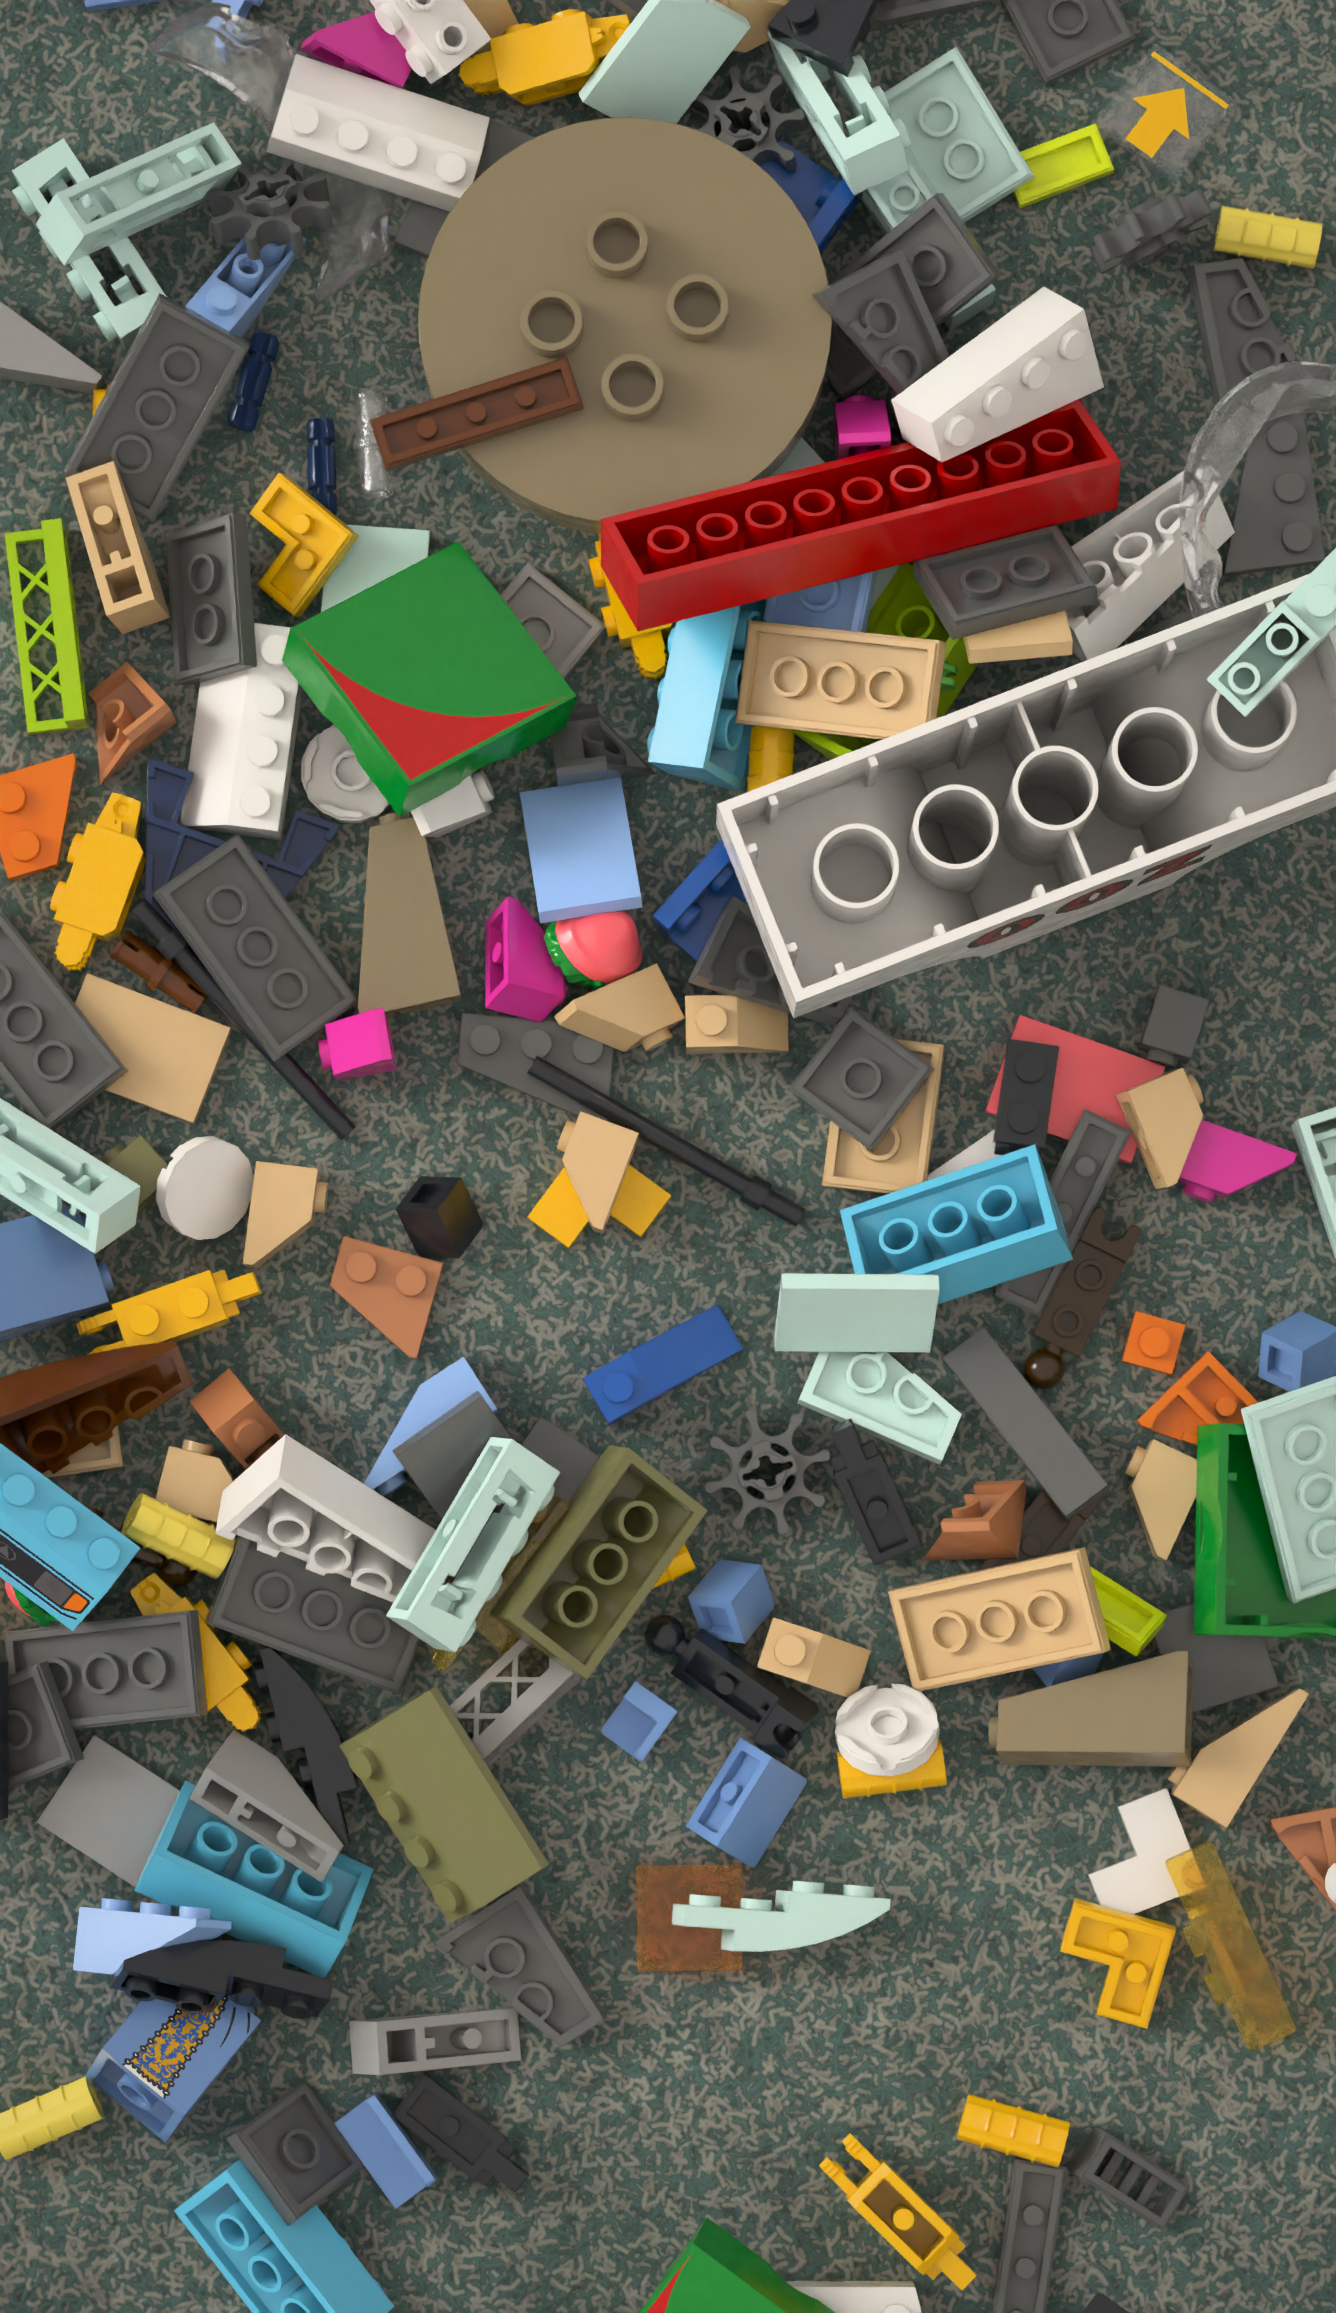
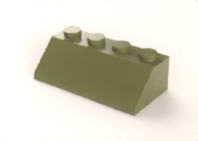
[489,1445,708,1680]
[339,1686,549,1923]

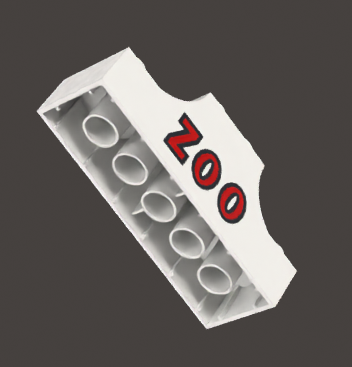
[716,573,1336,1018]

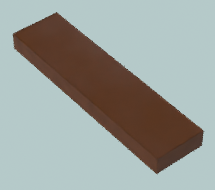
[370,357,584,472]

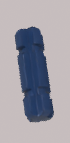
[228,332,279,432]
[307,418,337,516]

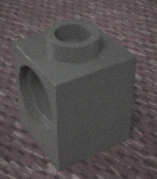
[1138,984,1209,1068]

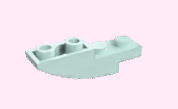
[1206,548,1336,717]
[672,1881,891,1952]

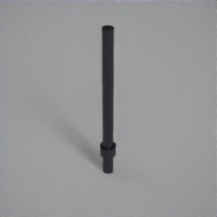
[131,899,356,1140]
[527,1056,806,1227]

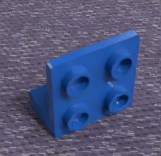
[760,140,863,255]
[653,839,748,962]

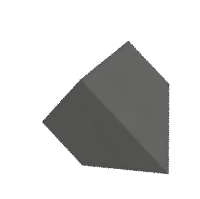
[550,703,656,786]

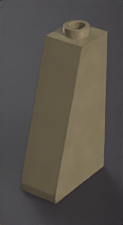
[358,812,463,1018]
[988,1651,1194,1767]

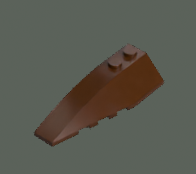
[0,1340,193,1474]

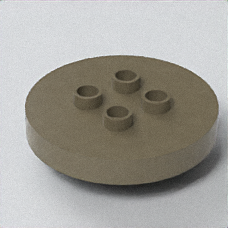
[418,117,832,534]

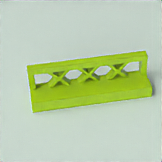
[4,518,90,735]

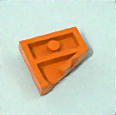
[0,753,77,881]
[1135,1351,1259,1447]

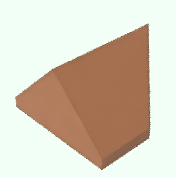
[88,662,177,785]
[923,1480,1026,1560]

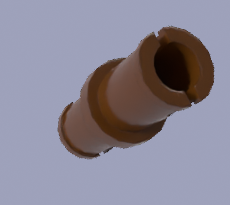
[110,930,208,1014]

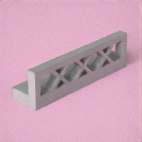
[450,1637,621,1768]

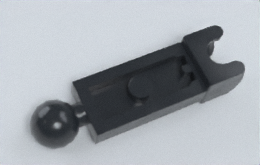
[644,1615,819,1758]

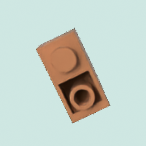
[189,1368,285,1470]

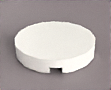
[301,725,391,823]
[156,1136,254,1240]
[835,1683,940,1776]

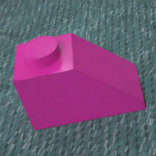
[300,12,411,88]
[833,395,891,460]
[485,897,568,1023]
[318,1008,397,1081]
[1177,1120,1297,1203]

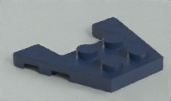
[145,758,339,929]

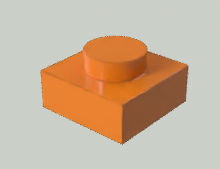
[1121,1311,1185,1376]

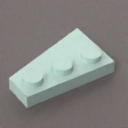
[797,1352,962,1465]

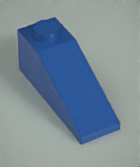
[583,1304,743,1426]

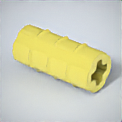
[1213,205,1323,269]
[121,1493,236,1579]
[0,2076,105,2160]

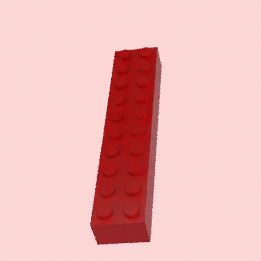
[601,399,1121,631]

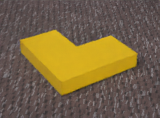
[249,473,359,617]
[527,1165,671,1249]
[1060,1898,1176,2029]

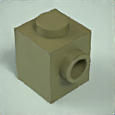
[100,1135,168,1215]

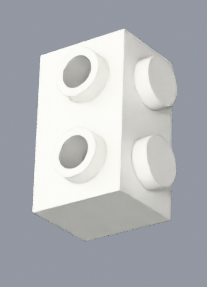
[370,0,491,84]

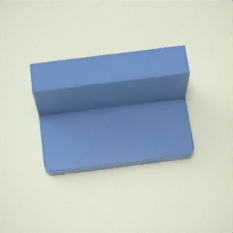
[686,1737,807,1868]
[334,2091,439,2209]

